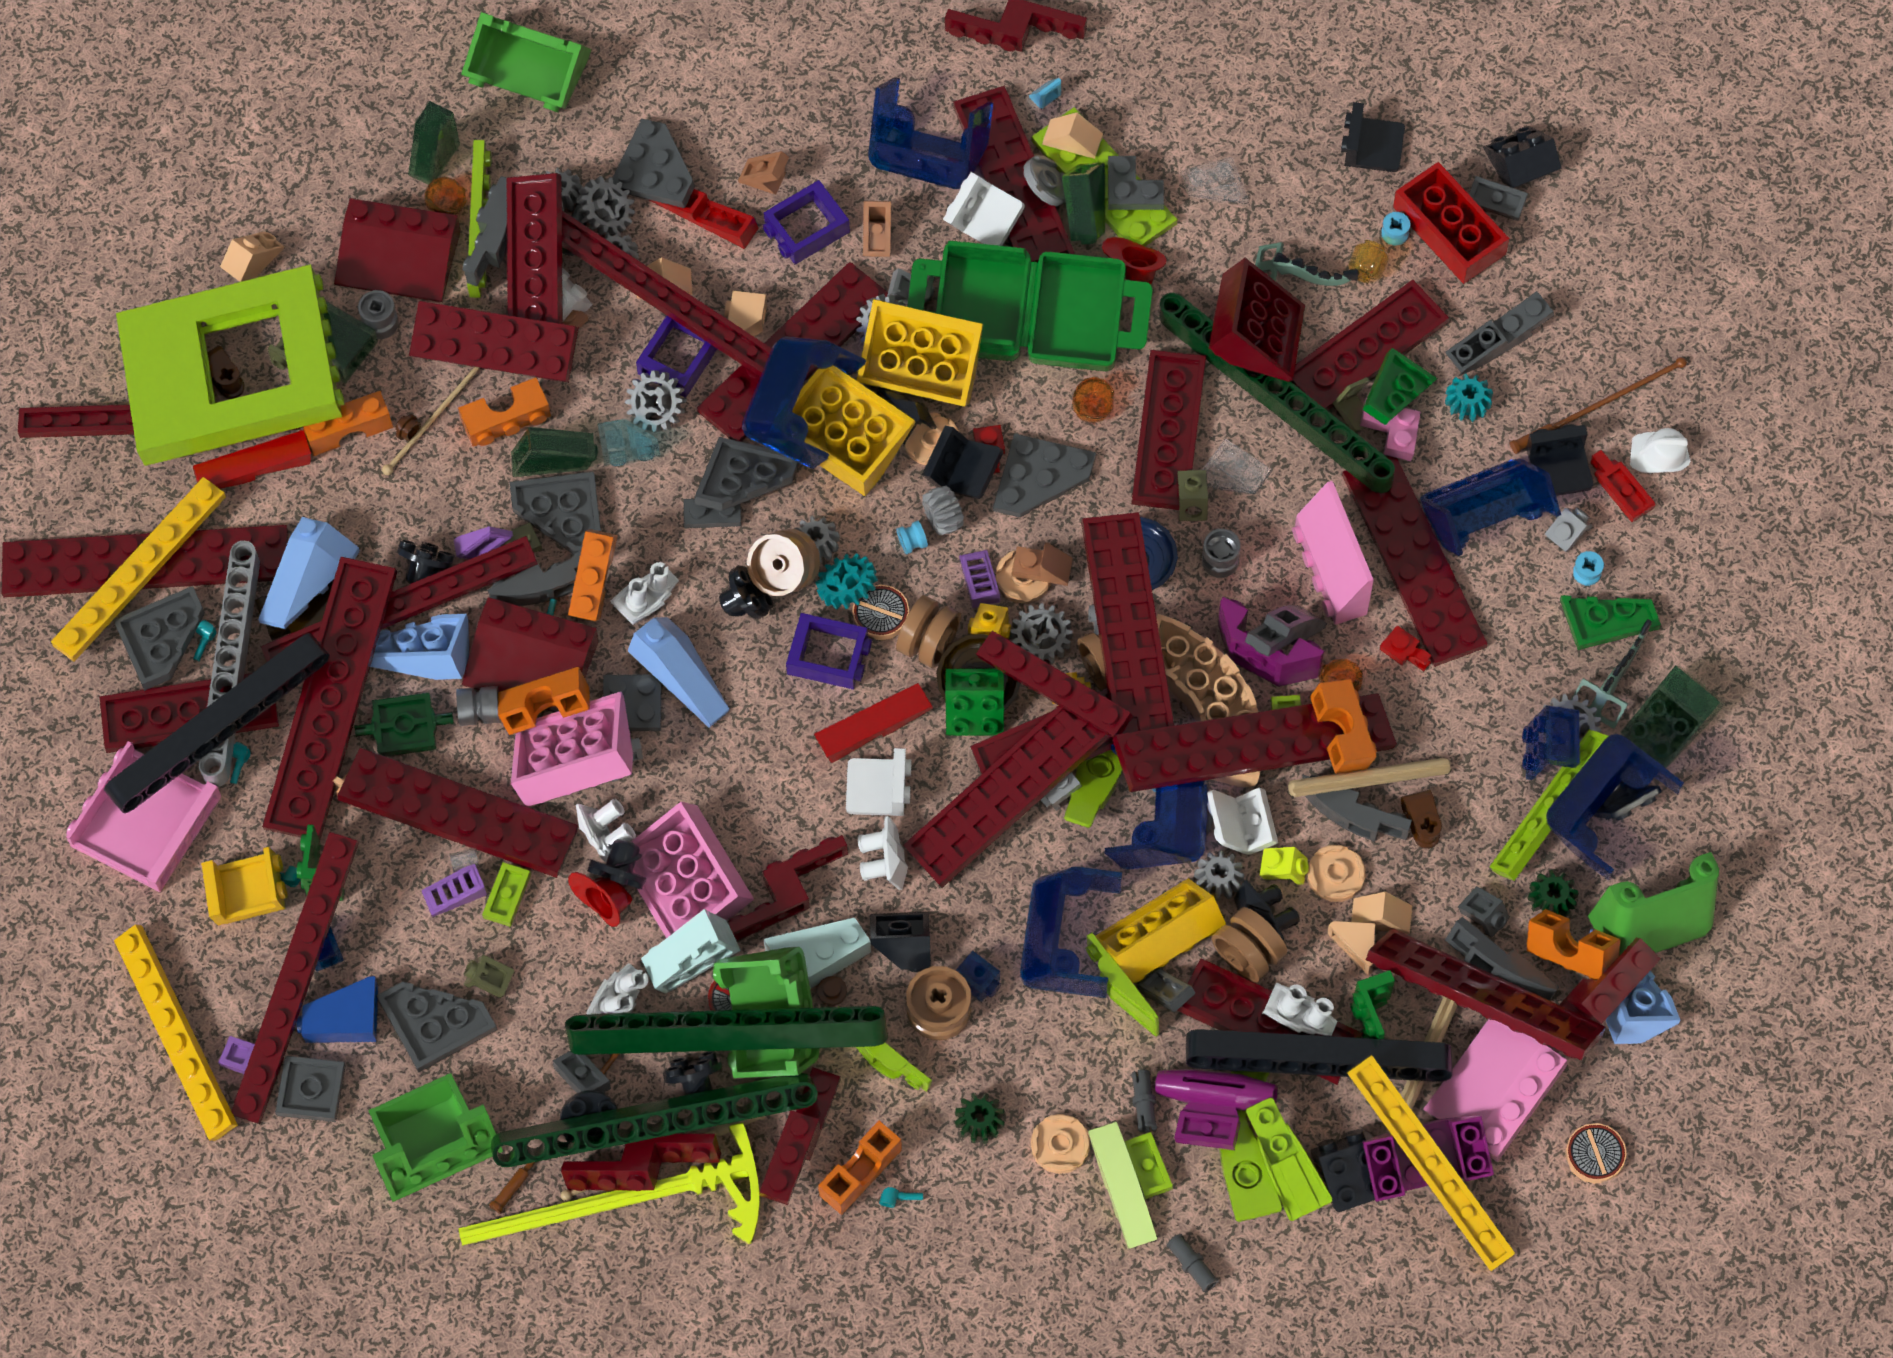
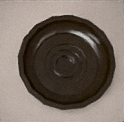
[936,634,1021,711]

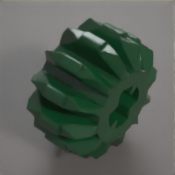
[1528,870,1579,917]
[955,1093,1005,1144]

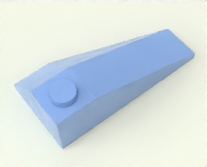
[258,517,360,629]
[370,614,470,680]
[628,617,730,728]
[1589,929,1680,1044]

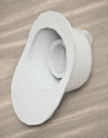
[1630,428,1691,473]

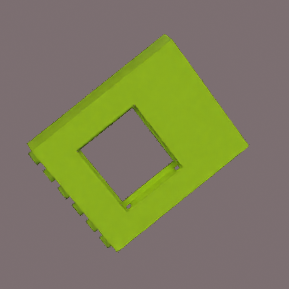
[116,264,345,466]

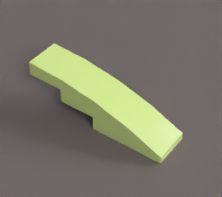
[1088,1122,1157,1249]

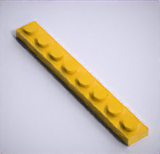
[51,477,226,662]
[114,924,238,1141]
[1346,1055,1515,1271]

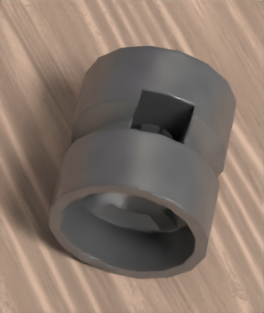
[358,290,399,339]
[1202,529,1240,578]
[456,686,501,726]

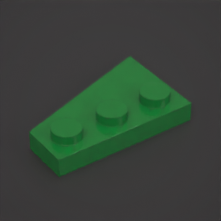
[1362,348,1438,425]
[1560,595,1661,650]

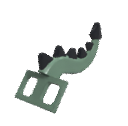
[1255,242,1359,286]
[1571,619,1652,729]

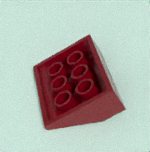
[334,198,461,302]
[1209,258,1305,382]
[462,597,599,712]

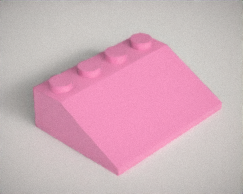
[1292,481,1373,625]
[511,692,633,807]
[631,802,754,938]
[1423,1019,1567,1162]

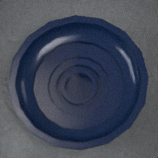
[1140,517,1178,590]

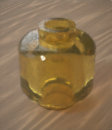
[1348,240,1389,284]

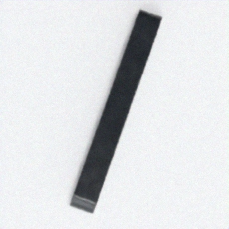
[104,633,330,813]
[1186,1029,1452,1082]

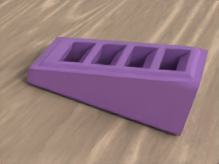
[454,526,513,560]
[959,550,1000,608]
[421,863,487,917]

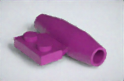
[1155,1069,1278,1150]

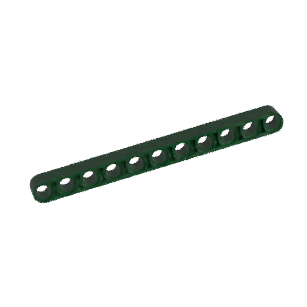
[1159,293,1395,494]
[565,1006,889,1055]
[491,1073,818,1167]

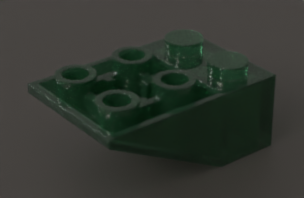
[1620,665,1726,769]

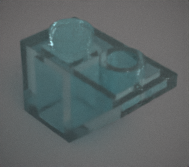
[598,419,660,466]

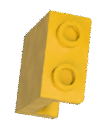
[201,847,288,925]

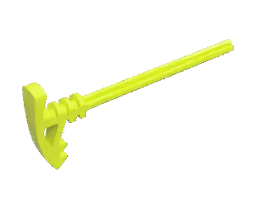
[458,1122,760,1246]

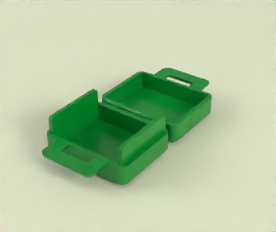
[907,241,1152,372]

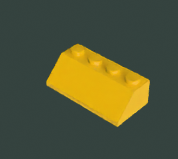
[1095,878,1226,983]

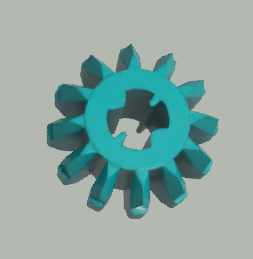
[1445,373,1493,422]

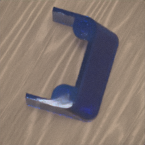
[868,77,993,189]
[742,336,866,469]
[1420,459,1562,556]
[1546,734,1684,881]
[1104,744,1209,869]
[1020,867,1122,998]

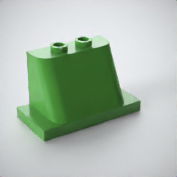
[368,1073,503,1202]

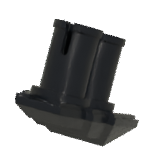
[878,387,937,445]
[1234,880,1300,941]

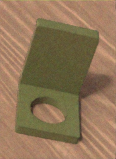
[1333,377,1369,433]
[1178,470,1208,521]

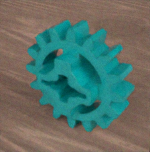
[815,553,878,609]

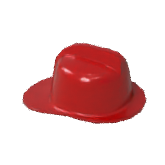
[1102,237,1167,284]
[568,872,632,927]

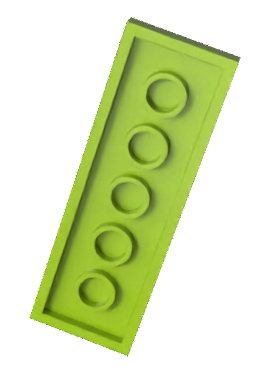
[1031,107,1178,246]

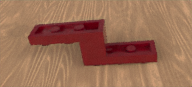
[945,0,1087,52]
[728,835,848,941]
[1548,937,1661,1054]
[759,1067,841,1205]
[561,1134,722,1191]

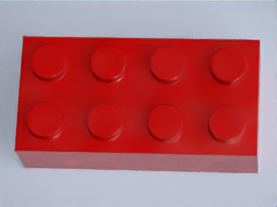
[1393,162,1510,284]

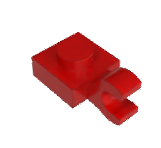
[973,425,1005,474]
[1379,625,1431,672]

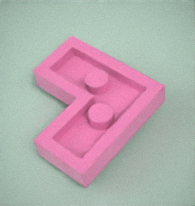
[1360,397,1421,461]

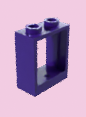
[763,180,850,265]
[636,315,717,398]
[786,613,872,690]

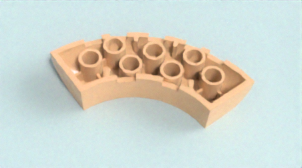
[1157,614,1261,787]

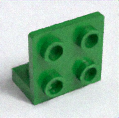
[945,669,1004,736]
[297,824,344,901]
[1350,970,1395,1039]

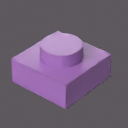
[218,1036,255,1074]

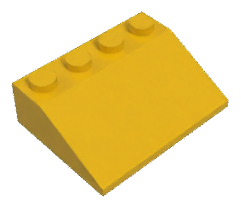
[856,299,983,407]
[774,360,915,496]

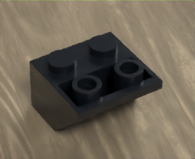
[1483,126,1562,188]

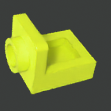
[1259,847,1309,885]

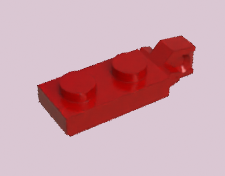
[1590,450,1656,523]

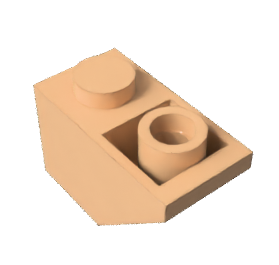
[220,232,285,282]
[725,291,767,337]

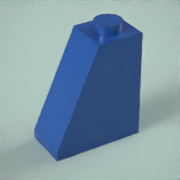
[297,976,379,1043]

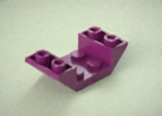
[1218,597,1324,687]
[1362,1115,1494,1202]

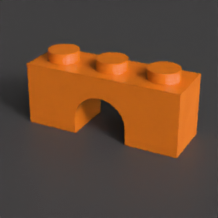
[458,377,551,447]
[303,391,393,456]
[568,529,618,621]
[498,667,590,735]
[1310,679,1377,774]
[1527,909,1620,980]
[818,1120,902,1215]

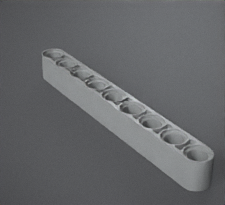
[199,540,260,787]

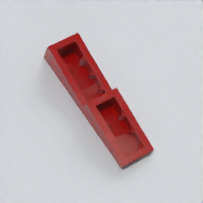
[649,189,759,249]
[193,430,311,489]
[814,683,933,763]

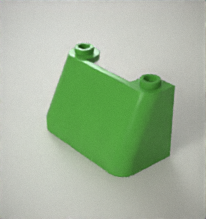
[461,12,592,113]
[1588,852,1719,956]
[713,947,820,1078]

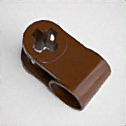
[207,345,245,399]
[1401,790,1442,849]

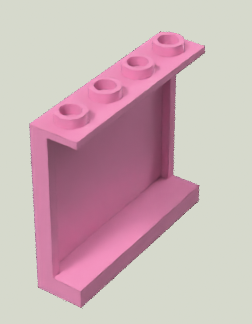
[66,741,221,892]

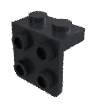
[1341,102,1405,172]
[1526,424,1593,498]
[922,425,1003,499]
[1580,759,1662,821]
[1310,1129,1375,1212]

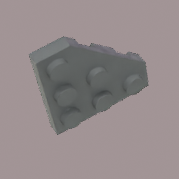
[613,118,695,208]
[993,433,1096,518]
[695,437,800,511]
[509,472,601,555]
[113,586,205,691]
[376,981,498,1073]

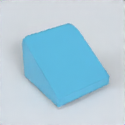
[1029,78,1061,109]

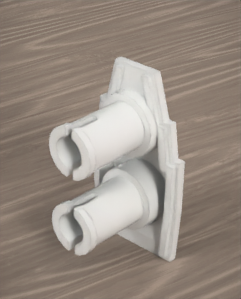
[610,562,679,625]
[576,799,636,863]
[858,816,908,890]
[586,963,648,1014]
[1263,983,1338,1036]

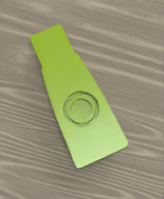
[1064,748,1123,828]
[1085,932,1159,1037]
[838,1006,932,1092]
[1246,1097,1332,1221]
[1219,1110,1282,1222]

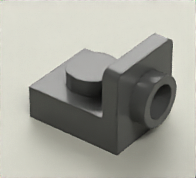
[1458,886,1509,937]

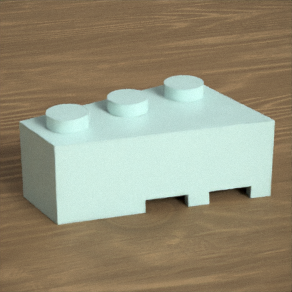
[641,909,741,994]
[764,917,871,989]

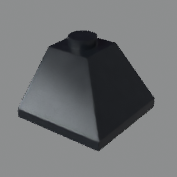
[870,912,931,972]

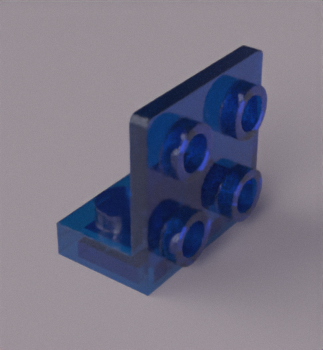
[1522,705,1580,780]

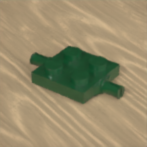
[354,692,454,757]

